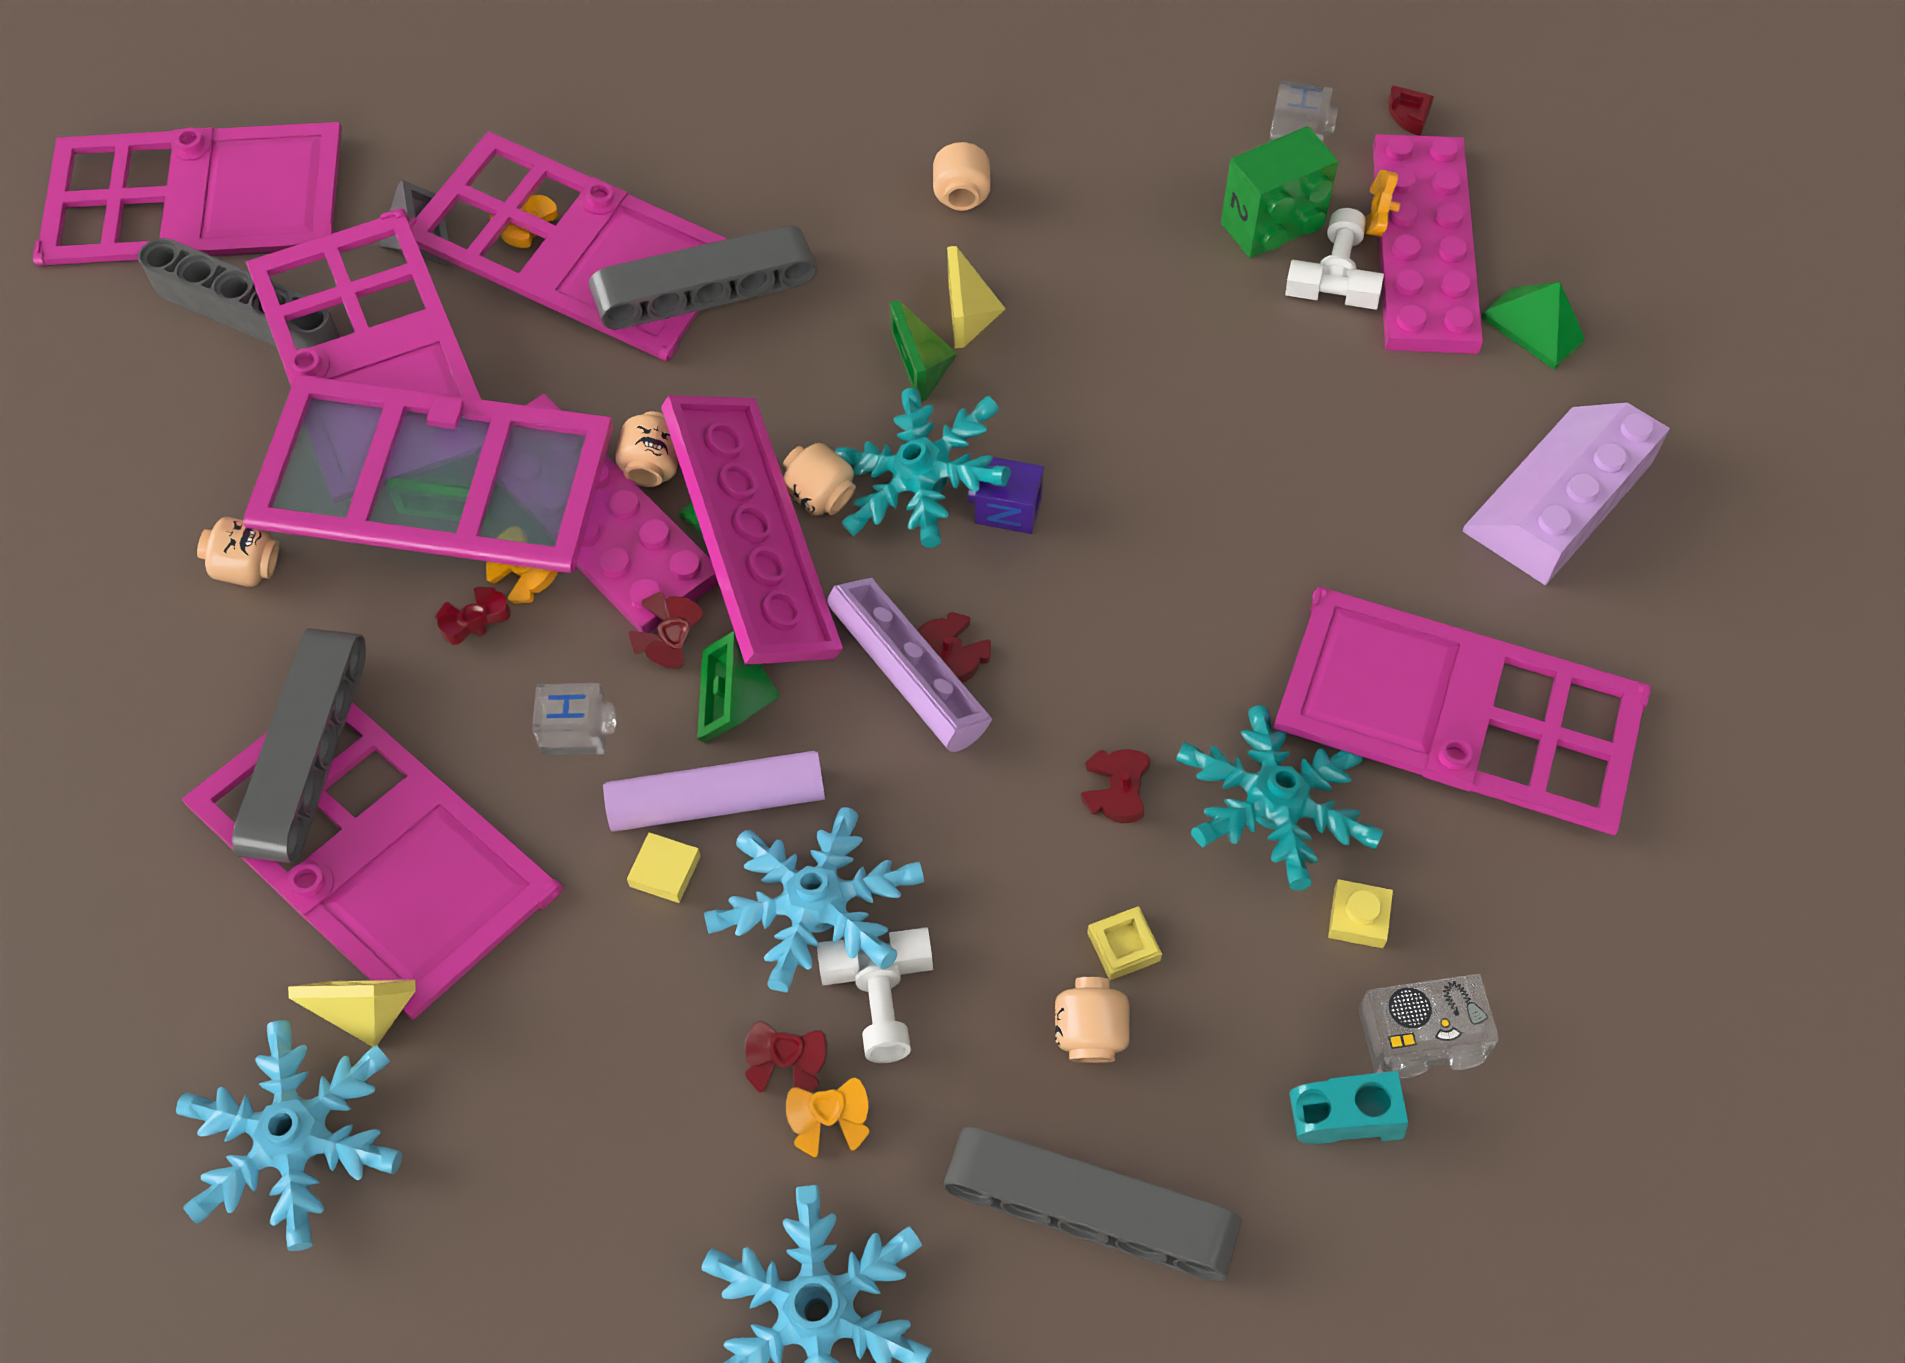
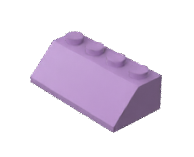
[1463,403,1670,586]

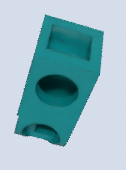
[1289,1071,1408,1144]

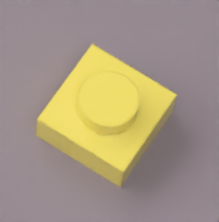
[1328,879,1393,949]

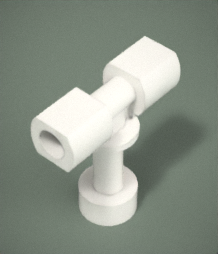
[1285,208,1384,310]
[817,927,933,1063]

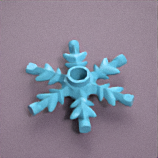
[704,807,924,993]
[176,1020,403,1251]
[701,1185,932,1363]

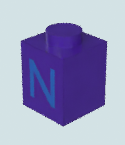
[968,457,1044,534]

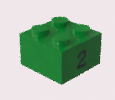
[1221,126,1339,258]

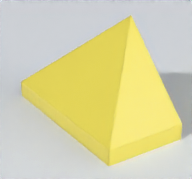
[947,246,1005,348]
[288,979,416,1047]

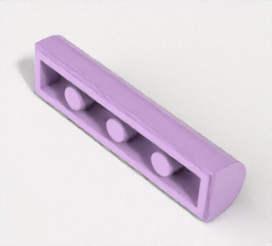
[827,577,992,752]
[603,751,825,832]

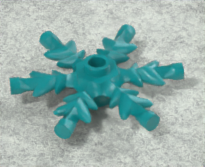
[835,388,1011,548]
[1176,705,1384,891]

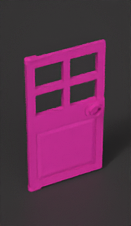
[33,122,342,266]
[408,131,727,362]
[246,208,490,506]
[1273,586,1651,836]
[182,702,564,1021]

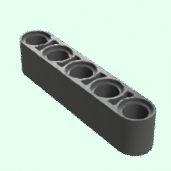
[588,225,818,330]
[138,238,340,350]
[232,628,366,863]
[943,1127,1242,1281]

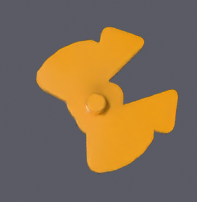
[1364,169,1400,237]
[490,195,559,248]
[486,528,558,604]
[786,1077,869,1157]

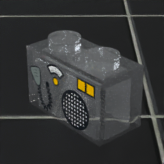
[1358,973,1500,1078]

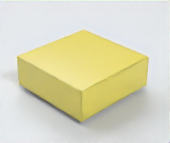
[627,832,701,903]
[1087,906,1162,981]

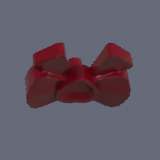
[435,587,511,645]
[629,592,703,669]
[917,612,991,683]
[1081,749,1151,823]
[745,1021,828,1093]

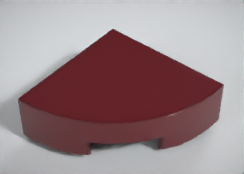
[1388,85,1434,136]

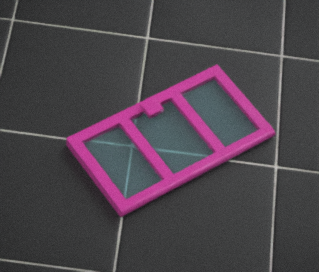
[243,374,613,573]

